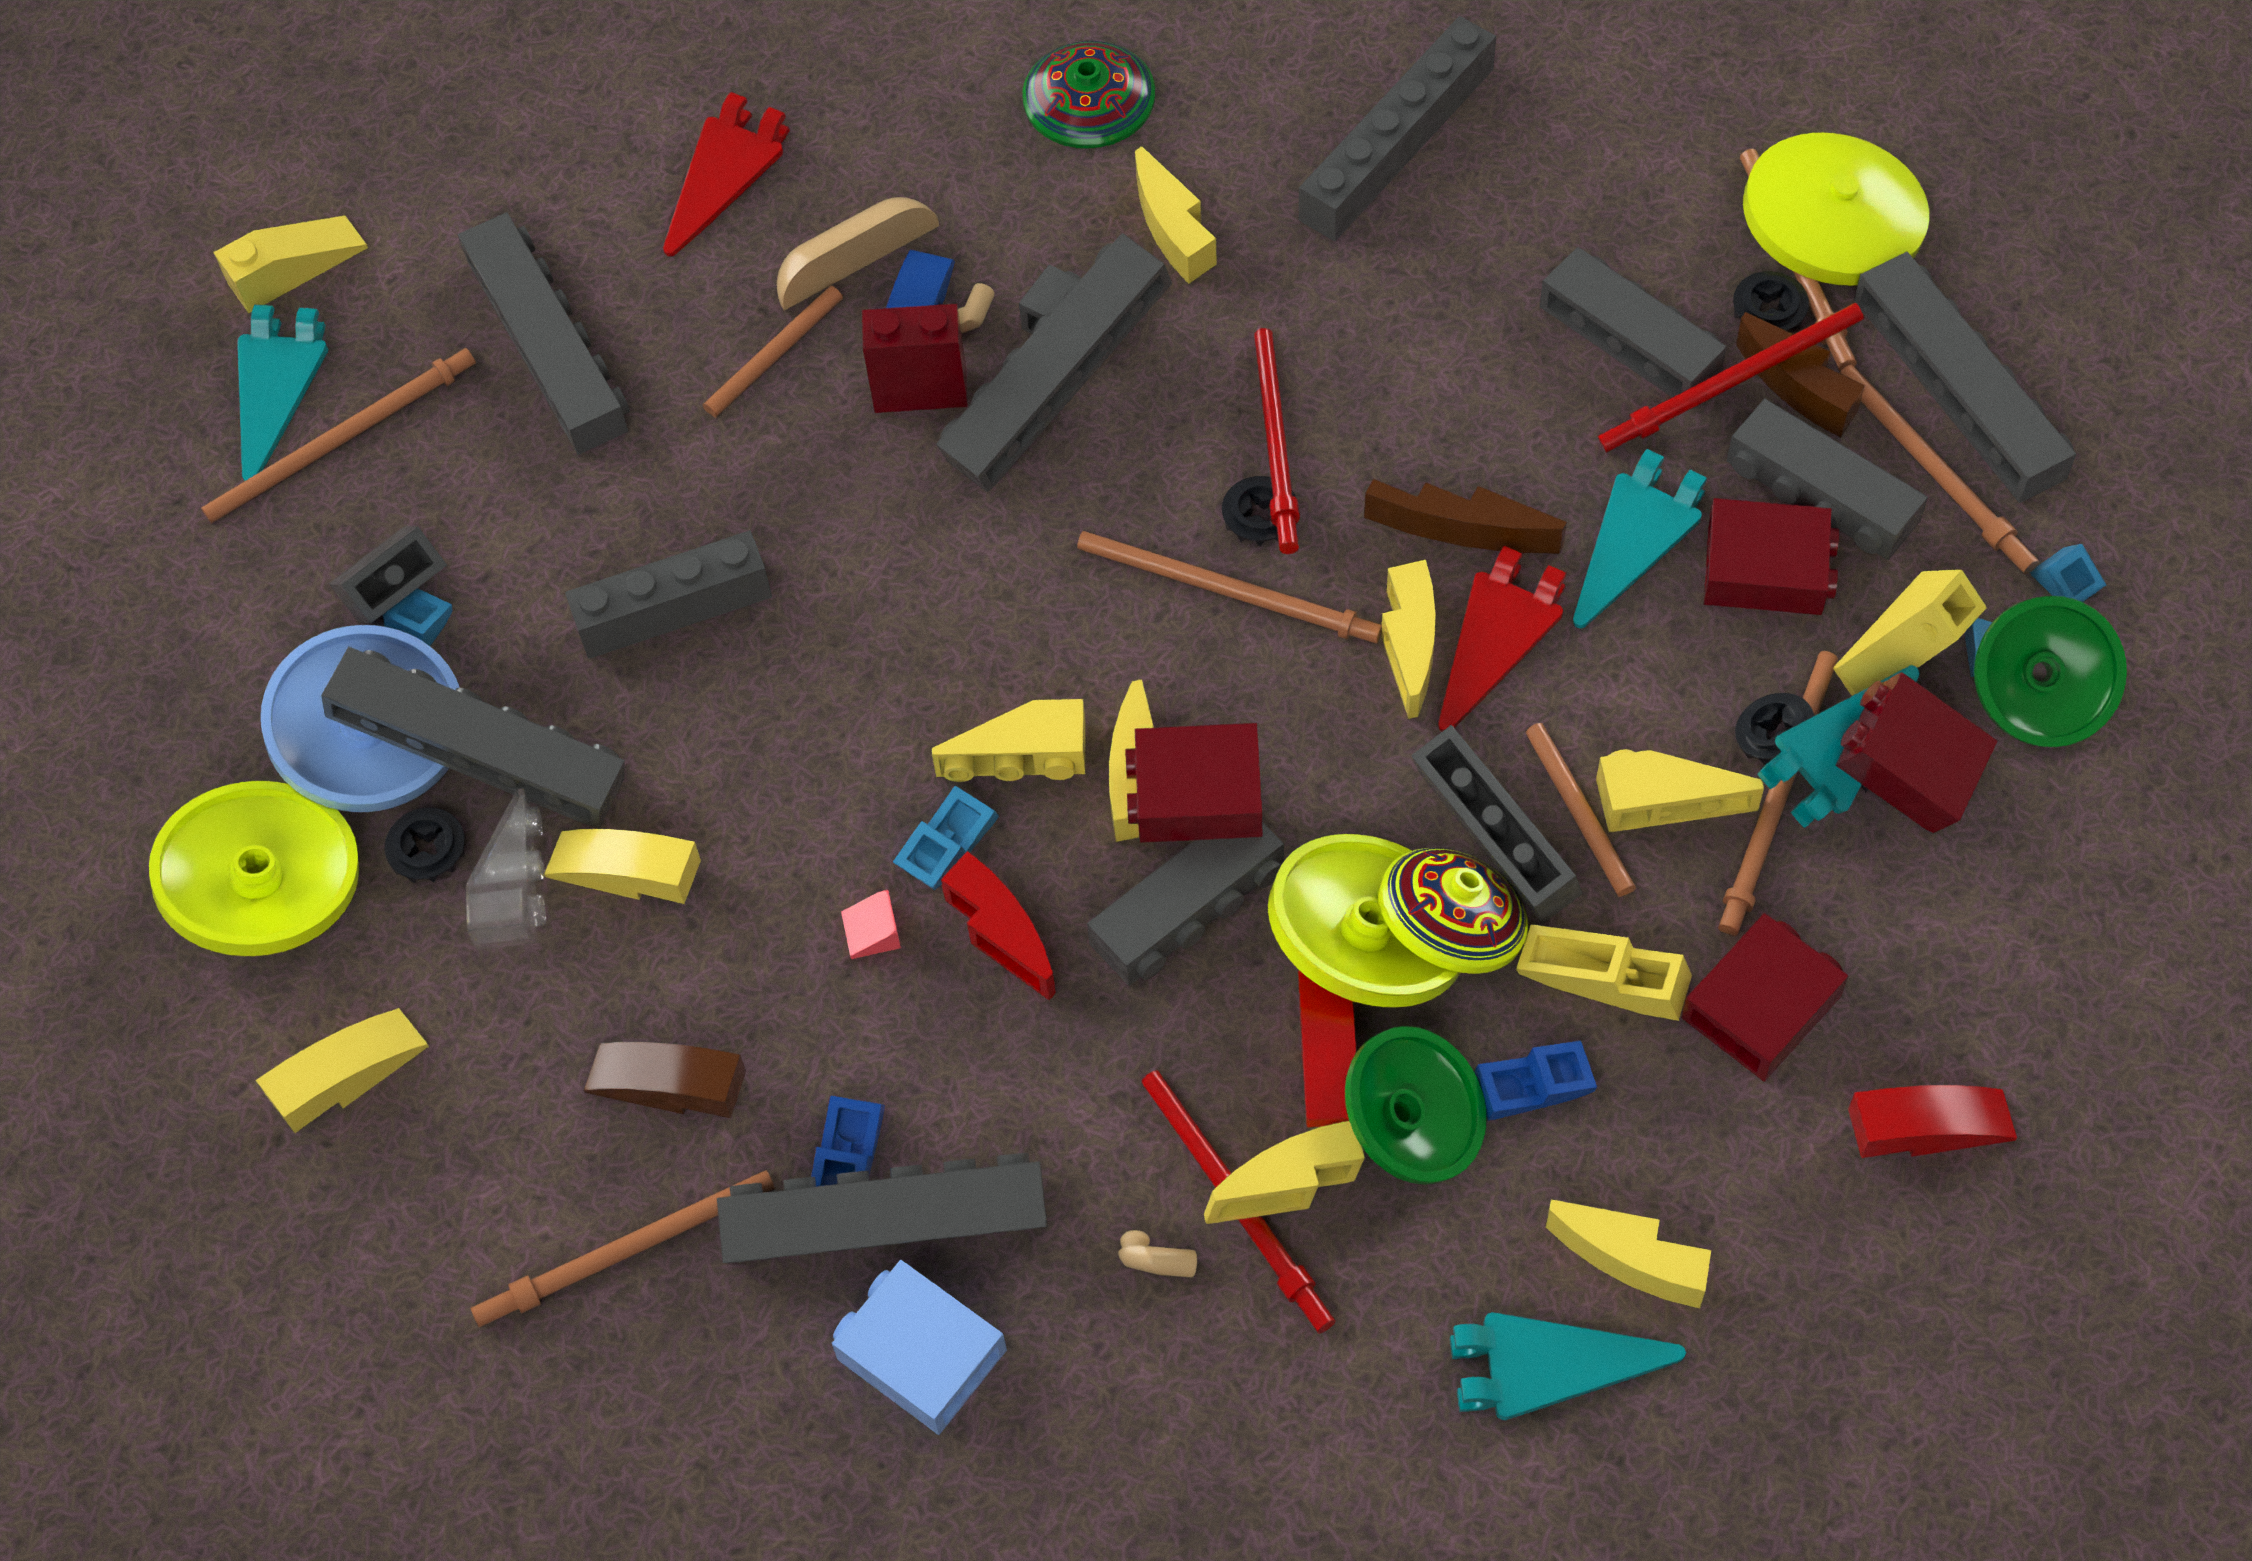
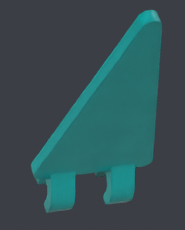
[238,305,328,481]
[1573,449,1707,628]
[1757,665,1919,828]
[1450,1312,1686,1420]

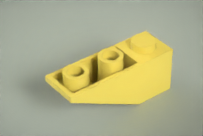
[1833,570,1987,696]
[932,699,1085,782]

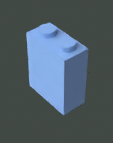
[832,1260,1007,1435]

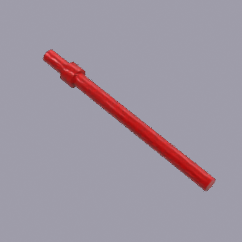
[1597,303,1864,453]
[1254,328,1300,554]
[1141,1070,1336,1334]

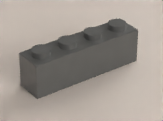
[1540,247,1727,397]
[1727,398,1928,560]
[565,530,772,659]
[1411,725,1583,924]
[1087,822,1284,986]

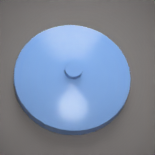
[261,625,460,812]

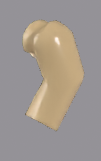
[958,283,995,333]
[1118,1230,1197,1278]

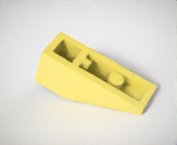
[213,216,368,313]
[1596,749,1764,832]

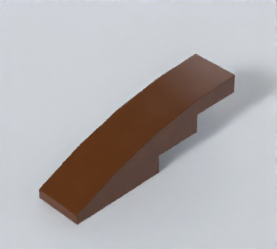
[1364,479,1567,554]

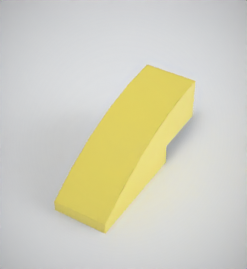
[1135,147,1217,284]
[1381,560,1436,719]
[1109,679,1154,842]
[544,829,701,904]
[1516,924,1692,1021]
[256,1008,429,1133]
[1204,1121,1365,1224]
[1546,1199,1711,1309]

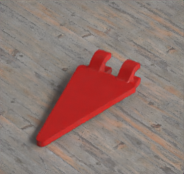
[663,92,790,257]
[1438,546,1566,732]

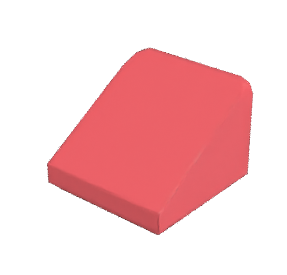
[841,890,901,959]

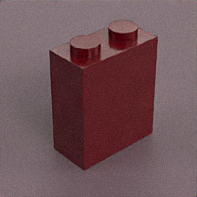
[862,304,968,413]
[1703,498,1839,615]
[1835,672,1998,833]
[1125,723,1263,843]
[1681,913,1849,1082]

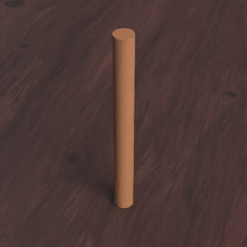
[703,286,843,418]
[1526,723,1636,897]

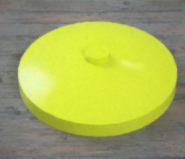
[1743,132,1929,286]
[149,781,359,956]
[1268,834,1460,1008]

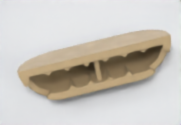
[777,197,939,311]

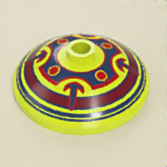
[1378,848,1528,974]

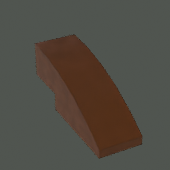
[1736,312,1865,438]
[584,1042,746,1119]

